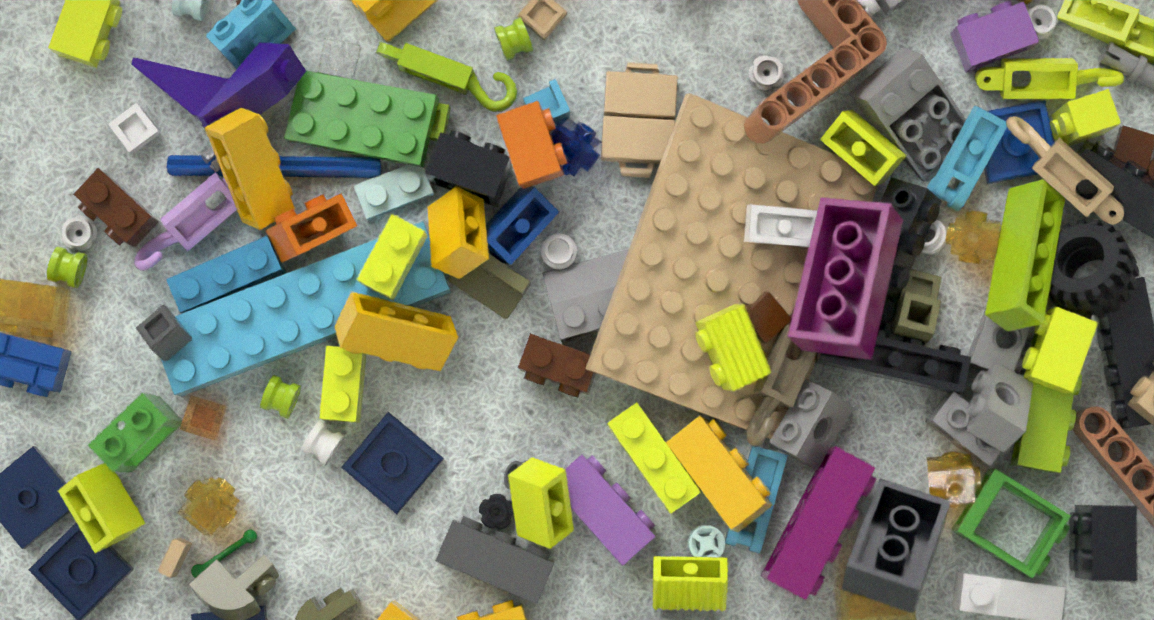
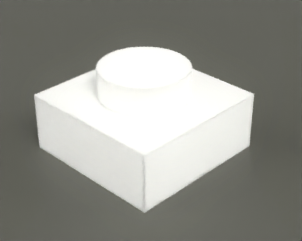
[108,103,161,155]

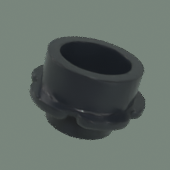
[479,494,514,529]

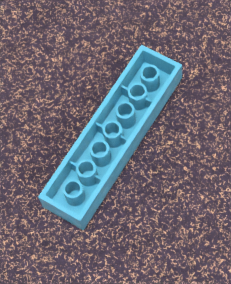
[161,221,452,396]

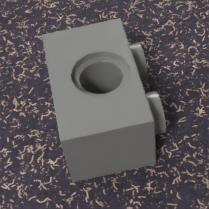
[967,308,1035,374]
[967,361,1033,453]
[770,379,853,470]

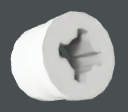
[300,420,345,466]

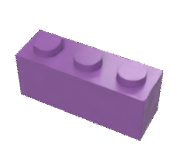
[565,454,656,566]

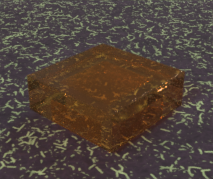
[180,395,227,441]

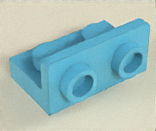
[206,0,296,69]

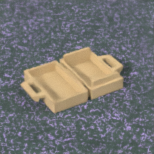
[601,62,678,178]

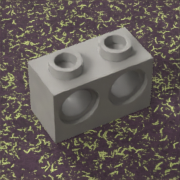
[925,392,1002,467]

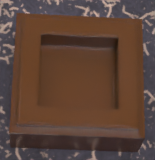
[1113,125,1154,170]
[746,292,792,344]

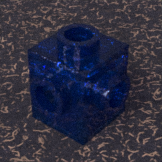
[551,117,602,177]

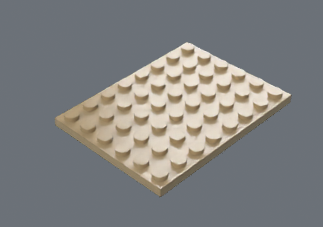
[585,93,878,440]

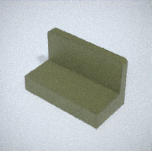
[448,254,531,319]

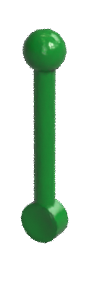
[191,529,257,578]

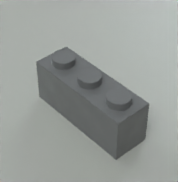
[435,516,554,604]

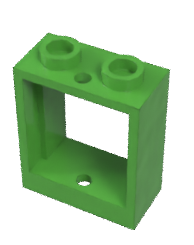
[88,393,184,473]
[951,468,1071,578]

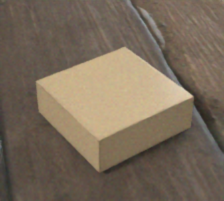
[517,0,567,41]
[158,538,192,578]

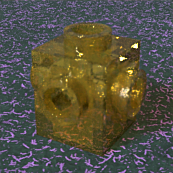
[946,210,1002,264]
[926,452,981,507]
[177,477,240,536]

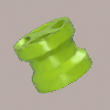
[494,17,534,61]
[47,246,88,289]
[260,375,301,419]

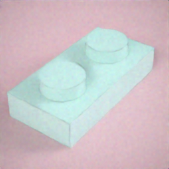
[354,165,434,220]

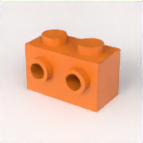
[496,101,568,189]
[265,193,357,263]

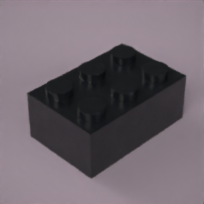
[842,478,951,614]

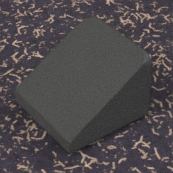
[136,304,192,361]

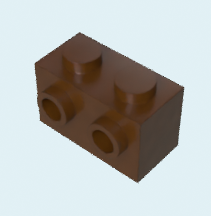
[73,168,159,248]
[518,333,596,398]

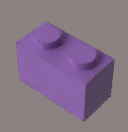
[950,1,1039,73]

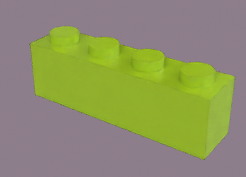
[985,179,1065,331]
[1010,333,1082,473]

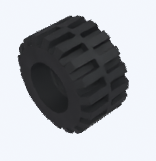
[1048,219,1139,320]

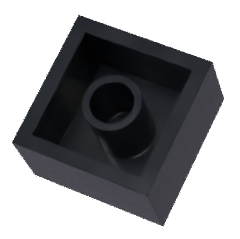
[425,130,512,207]
[1069,505,1137,582]

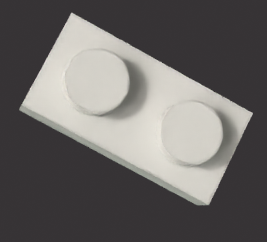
[744,205,817,247]

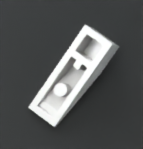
[952,572,1066,620]

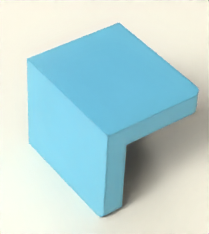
[523,79,570,125]

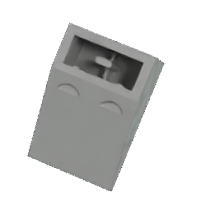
[849,47,966,182]

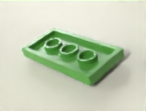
[284,71,439,168]

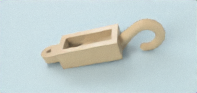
[1006,116,1124,225]

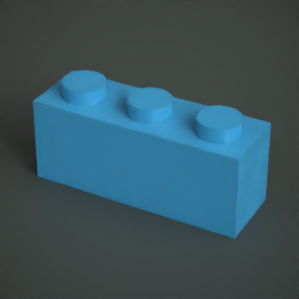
[166,236,287,313]

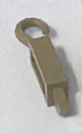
[746,325,816,447]

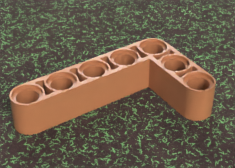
[744,0,887,144]
[1073,407,1154,528]

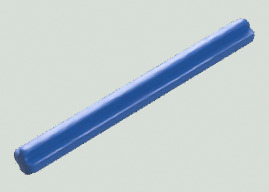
[167,155,382,178]

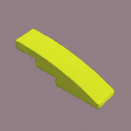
[1057,0,1154,65]

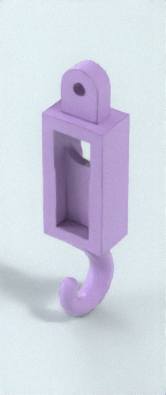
[134,172,237,271]

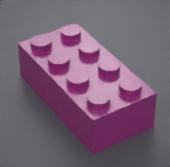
[788,197,903,359]
[760,446,877,600]

